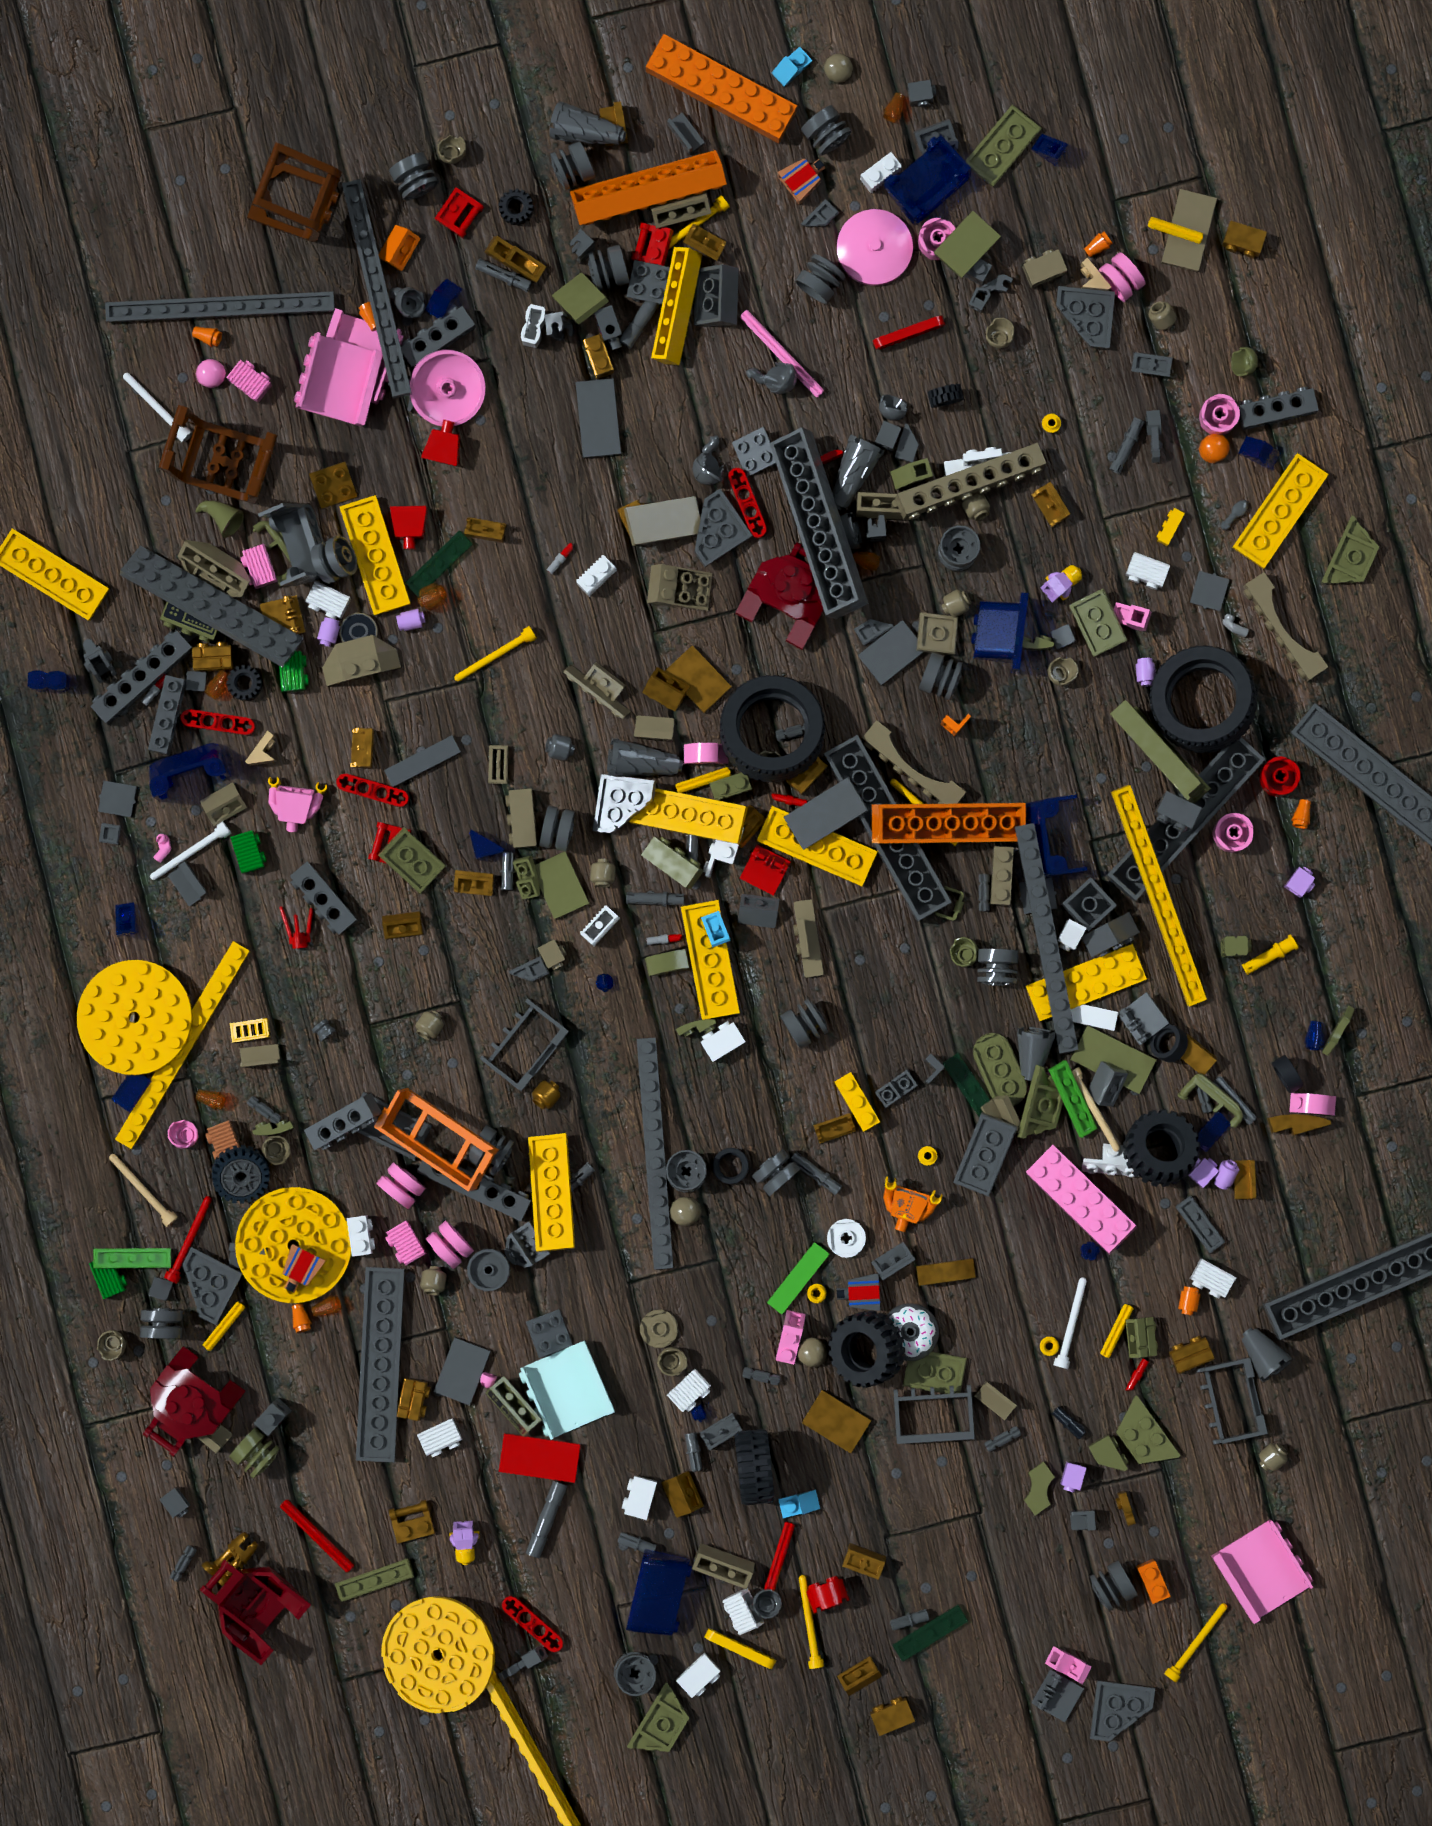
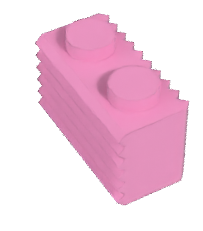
[226,360,272,403]
[240,544,278,589]
[385,1220,427,1266]

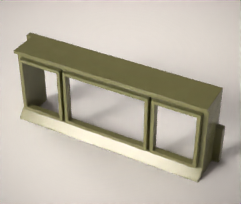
[1110,700,1211,804]

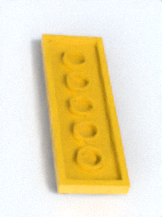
[1232,453,1329,569]
[340,495,411,616]
[0,528,110,621]
[629,788,748,845]
[757,806,877,887]
[681,900,740,1020]
[1025,944,1147,1022]
[528,1133,575,1252]

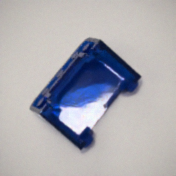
[884,135,971,226]
[149,743,231,801]
[626,1549,692,1636]

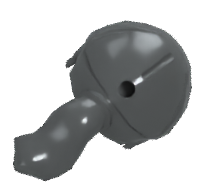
[746,362,797,395]
[692,435,724,485]

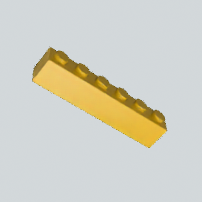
[651,247,703,365]

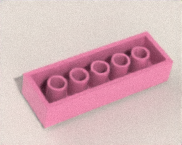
[1026,1145,1137,1255]

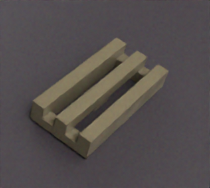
[488,745,508,784]

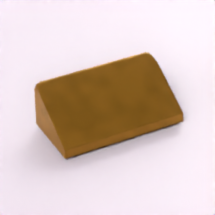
[739,805,766,848]
[382,911,423,939]
[837,1656,882,1696]

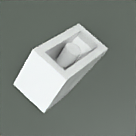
[1057,919,1086,952]

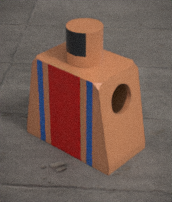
[777,158,825,205]
[282,1244,325,1293]

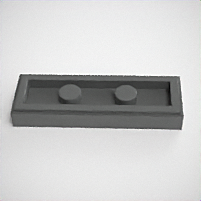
[1175,1195,1225,1253]

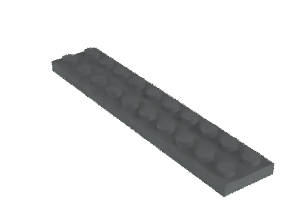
[120,545,304,668]
[1290,703,1432,847]
[356,1267,405,1462]

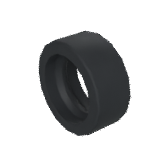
[1150,1024,1188,1063]
[1272,1055,1304,1094]
[712,1148,749,1184]

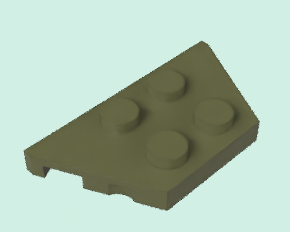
[1321,515,1379,584]
[1017,1065,1063,1139]
[1116,1395,1180,1464]
[627,1682,689,1752]

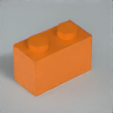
[1136,1559,1171,1604]

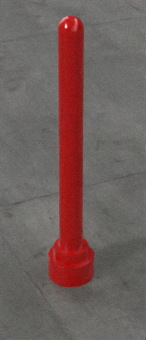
[164,1196,212,1284]

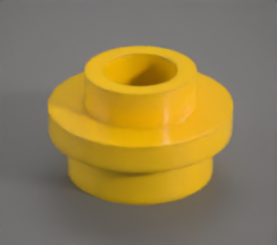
[1042,414,1061,433]
[918,1146,937,1166]
[807,1284,826,1303]
[1040,1336,1059,1356]

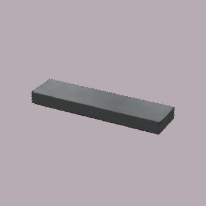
[384,735,461,787]

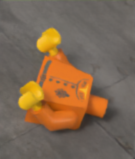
[883,1177,943,1233]

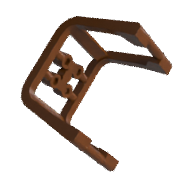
[247,142,342,242]
[158,405,278,503]

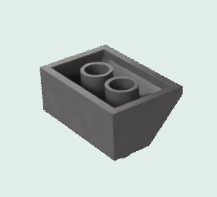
[694,264,739,327]

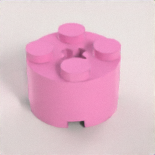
[918,218,955,260]
[1199,394,1240,435]
[1213,813,1253,853]

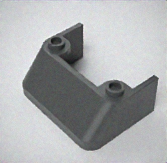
[258,503,323,586]

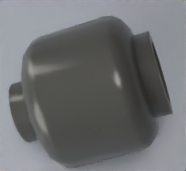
[545,734,575,761]

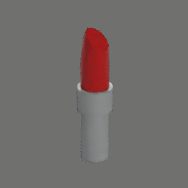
[546,543,573,574]
[141,674,166,706]
[646,934,683,945]

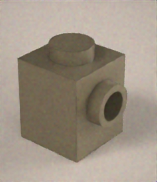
[537,939,567,970]

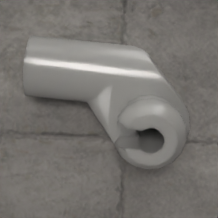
[1222,614,1248,637]

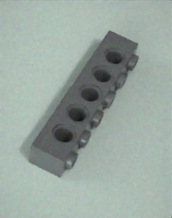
[90,630,192,725]
[417,1150,532,1222]

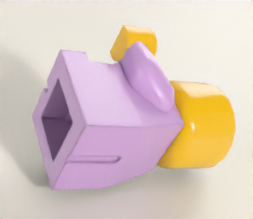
[1041,565,1082,602]
[449,1521,480,1565]

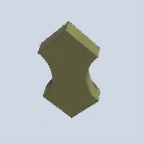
[1322,1005,1354,1056]
[1023,1461,1055,1516]

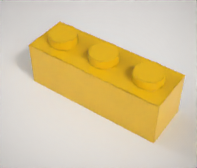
[1156,508,1185,546]

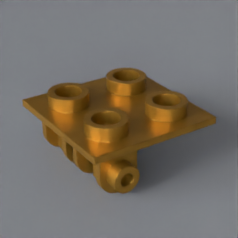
[309,462,357,509]
[260,595,305,634]

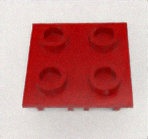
[739,845,791,896]

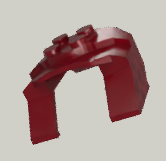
[735,542,824,650]
[142,1346,246,1457]
[200,1559,311,1665]

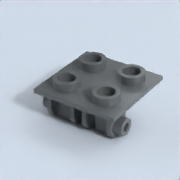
[626,260,670,304]
[732,427,777,477]
[1118,992,1169,1045]
[526,1309,572,1358]
[1031,1669,1084,1722]

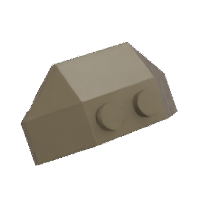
[178,540,251,597]
[322,635,401,686]

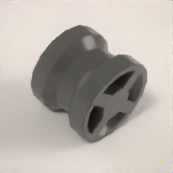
[312,1018,336,1042]

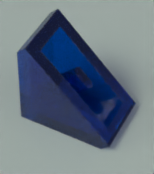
[1032,134,1068,166]
[425,278,462,318]
[1238,436,1281,470]
[469,830,505,860]

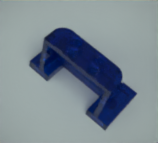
[971,592,1029,673]

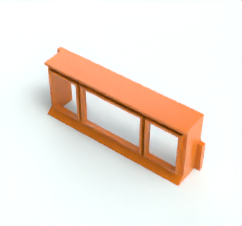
[374,1088,499,1192]

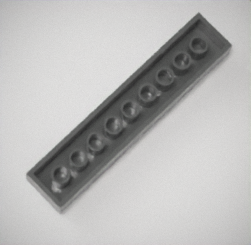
[770,427,869,619]
[823,735,951,922]
[1106,737,1265,902]
[1262,1231,1432,1340]

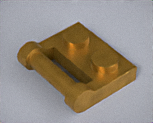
[388,1500,435,1544]

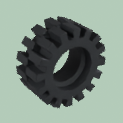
[498,188,533,225]
[927,384,964,408]
[227,665,262,701]

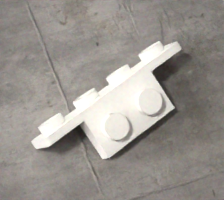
[944,447,1021,476]
[703,827,744,878]
[1082,1144,1140,1177]

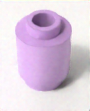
[396,609,425,631]
[317,617,340,647]
[1136,658,1156,687]
[1214,1160,1239,1190]

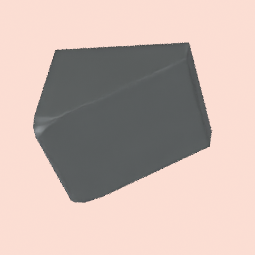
[1050,624,1076,650]
[148,1277,173,1301]

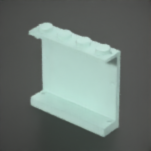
[519,1340,615,1440]

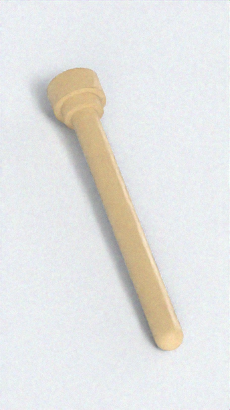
[1072,1067,1120,1152]
[109,1154,178,1227]

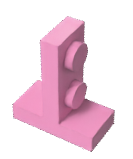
[776,1310,806,1365]

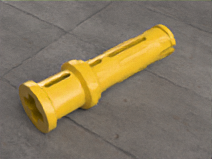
[1242,934,1299,975]

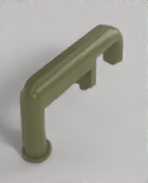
[252,521,291,586]
[1178,1073,1243,1128]

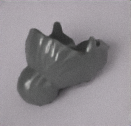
[389,287,425,319]

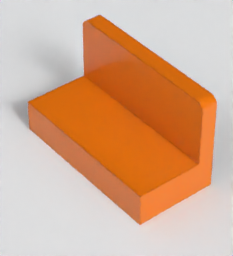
[378,225,421,271]
[940,713,971,737]

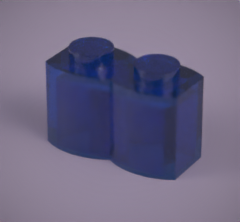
[28,670,70,692]

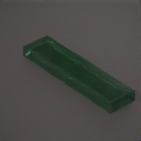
[405,530,473,598]
[942,1053,990,1117]
[892,1604,968,1662]

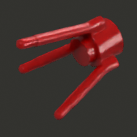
[279,906,313,949]

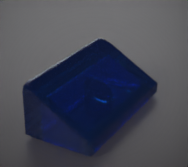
[112,1074,151,1113]
[1196,1111,1230,1152]

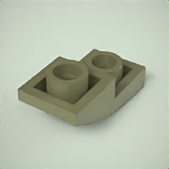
[1012,635,1054,651]
[512,856,540,900]
[645,949,689,977]
[676,1019,716,1037]
[252,1119,295,1135]

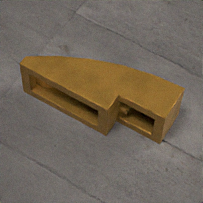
[484,236,546,283]
[1267,1114,1331,1135]
[916,1258,976,1286]

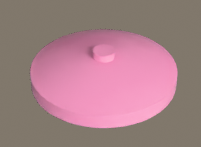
[837,209,913,286]
[409,350,485,426]

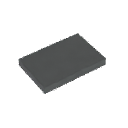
[858,620,923,686]
[434,1337,490,1405]

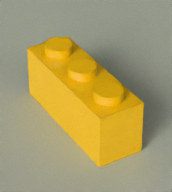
[834,1072,880,1132]

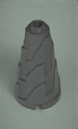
[550,101,626,145]
[832,434,884,511]
[607,738,683,776]

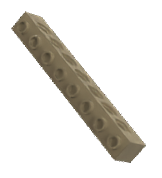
[895,443,1046,520]

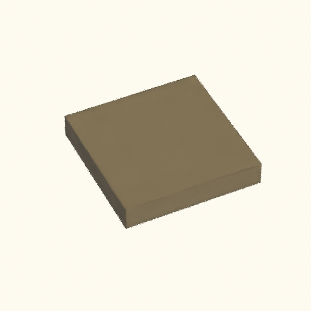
[916,612,958,655]

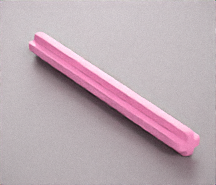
[740,310,824,397]

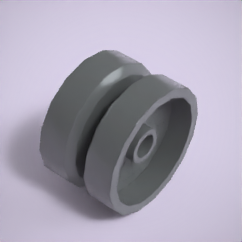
[311,535,357,584]
[540,805,575,852]
[752,1149,800,1196]
[467,1249,511,1291]
[140,1308,183,1338]

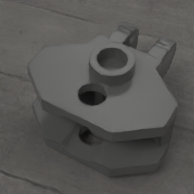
[83,639,117,683]

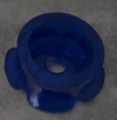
[596,974,613,992]
[1080,1242,1099,1261]
[691,1404,707,1423]

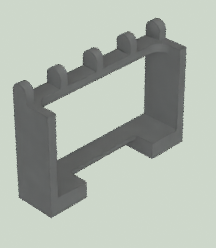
[480,998,569,1092]
[1196,1357,1268,1445]
[893,1385,974,1444]

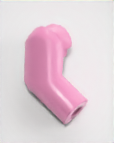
[153,834,171,863]

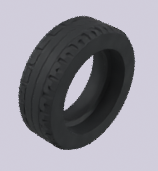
[1150,645,1257,753]
[720,675,825,782]

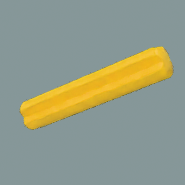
[1148,217,1203,244]
[676,767,731,793]
[203,1302,245,1351]
[1100,1304,1133,1358]

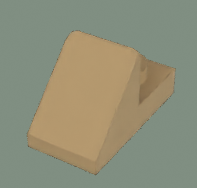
[1080,258,1111,291]
[245,731,276,766]

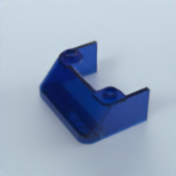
[1026,794,1087,878]

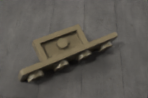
[563,662,630,719]
[793,899,823,978]

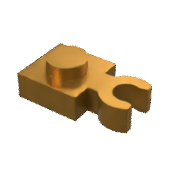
[1115,1491,1136,1526]

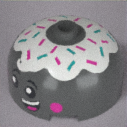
[886,1303,939,1361]

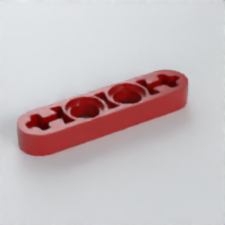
[873,315,945,350]
[728,468,767,539]
[181,709,255,736]
[336,774,409,807]
[502,1595,563,1652]

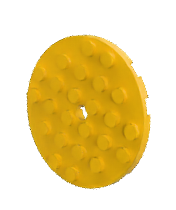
[77,960,193,1075]
[235,1187,351,1303]
[381,1596,495,1713]

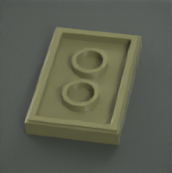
[934,211,1001,279]
[552,272,609,325]
[1069,588,1128,657]
[378,827,446,894]
[535,852,589,920]
[903,1352,967,1394]

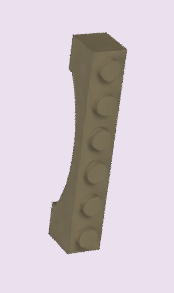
[1243,572,1328,681]
[862,720,966,804]

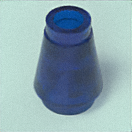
[1304,1021,1323,1050]

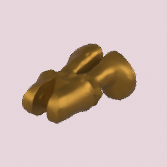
[201,1532,258,1586]

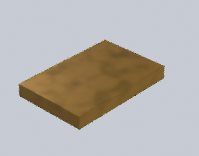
[665,645,732,713]
[802,1390,871,1453]

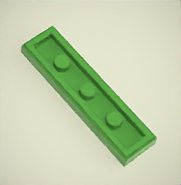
[1048,1060,1098,1138]
[767,1242,829,1314]
[93,1248,171,1269]

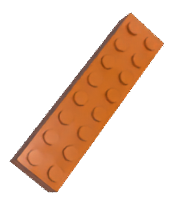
[646,34,797,144]
[570,150,727,225]
[872,803,1026,843]

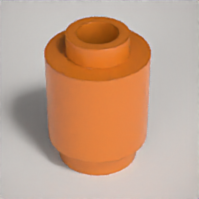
[1178,1286,1200,1315]

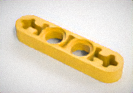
[704,1628,777,1669]

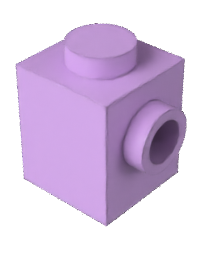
[1284,867,1315,898]
[1188,1158,1219,1188]
[1060,1461,1086,1493]

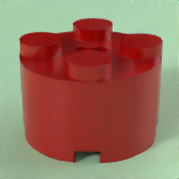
[1259,756,1300,797]
[806,1576,850,1614]

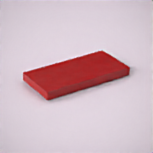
[499,1433,581,1483]

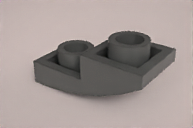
[875,1069,919,1108]

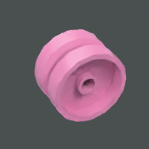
[1098,252,1146,302]
[376,1162,426,1209]
[426,1220,474,1269]

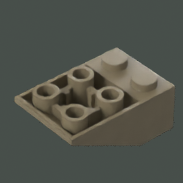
[647,564,712,611]

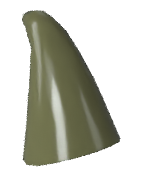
[195,501,244,538]

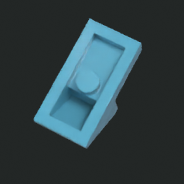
[772,47,812,87]
[701,911,730,947]
[778,1490,820,1518]

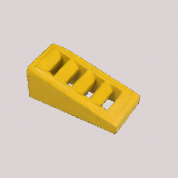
[230,1018,271,1043]

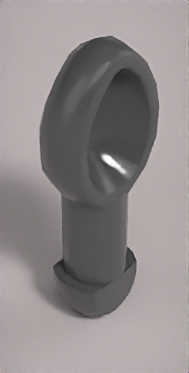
[1220,500,1248,530]

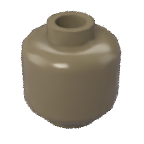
[1148,301,1176,330]
[962,493,990,521]
[942,589,971,618]
[590,859,615,888]
[415,1011,444,1040]
[420,1266,447,1296]
[1259,1443,1288,1472]

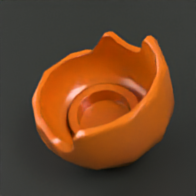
[1199,434,1230,464]

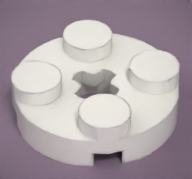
[827,1219,866,1258]

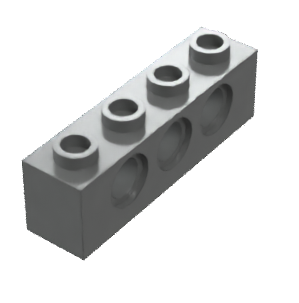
[401,306,476,369]
[1238,387,1319,430]
[148,675,186,756]
[290,861,358,936]
[304,1093,382,1150]

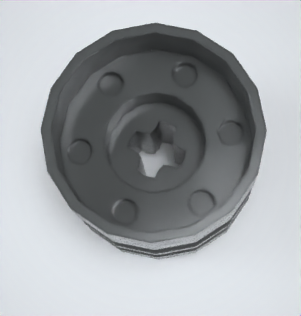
[801,105,852,156]
[550,141,595,190]
[389,152,439,201]
[588,245,629,291]
[795,254,846,304]
[938,525,980,571]
[918,652,963,701]
[977,949,1018,986]
[780,999,828,1049]
[466,1125,515,1176]
[666,1150,707,1193]
[1089,1560,1138,1612]
[614,1652,656,1696]

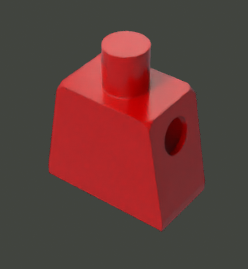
[421,419,460,466]
[390,506,428,550]

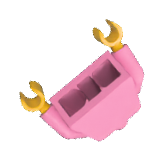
[268,777,327,832]

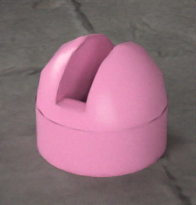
[480,1372,497,1388]

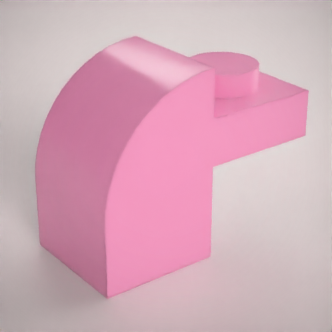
[1114,602,1152,631]
[684,743,728,764]
[1290,1093,1336,1116]
[1045,1646,1091,1684]

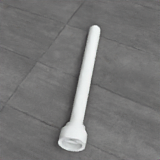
[123,373,193,443]
[150,821,231,880]
[1053,1277,1087,1369]

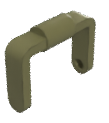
[935,886,964,921]

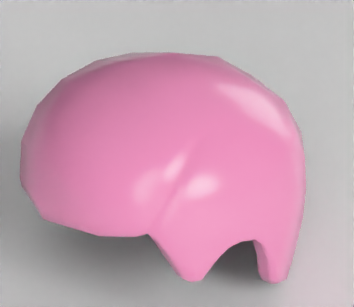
[195,359,226,388]
[168,1120,198,1149]

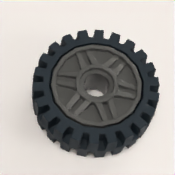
[212,1145,269,1204]

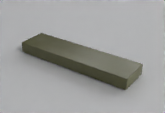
[335,1558,414,1602]

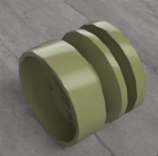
[229,1427,280,1479]

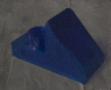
[115,902,139,937]

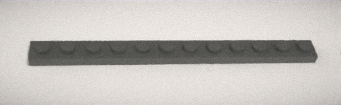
[342,179,412,399]
[105,291,335,323]
[1015,823,1078,1053]
[637,1038,673,1270]

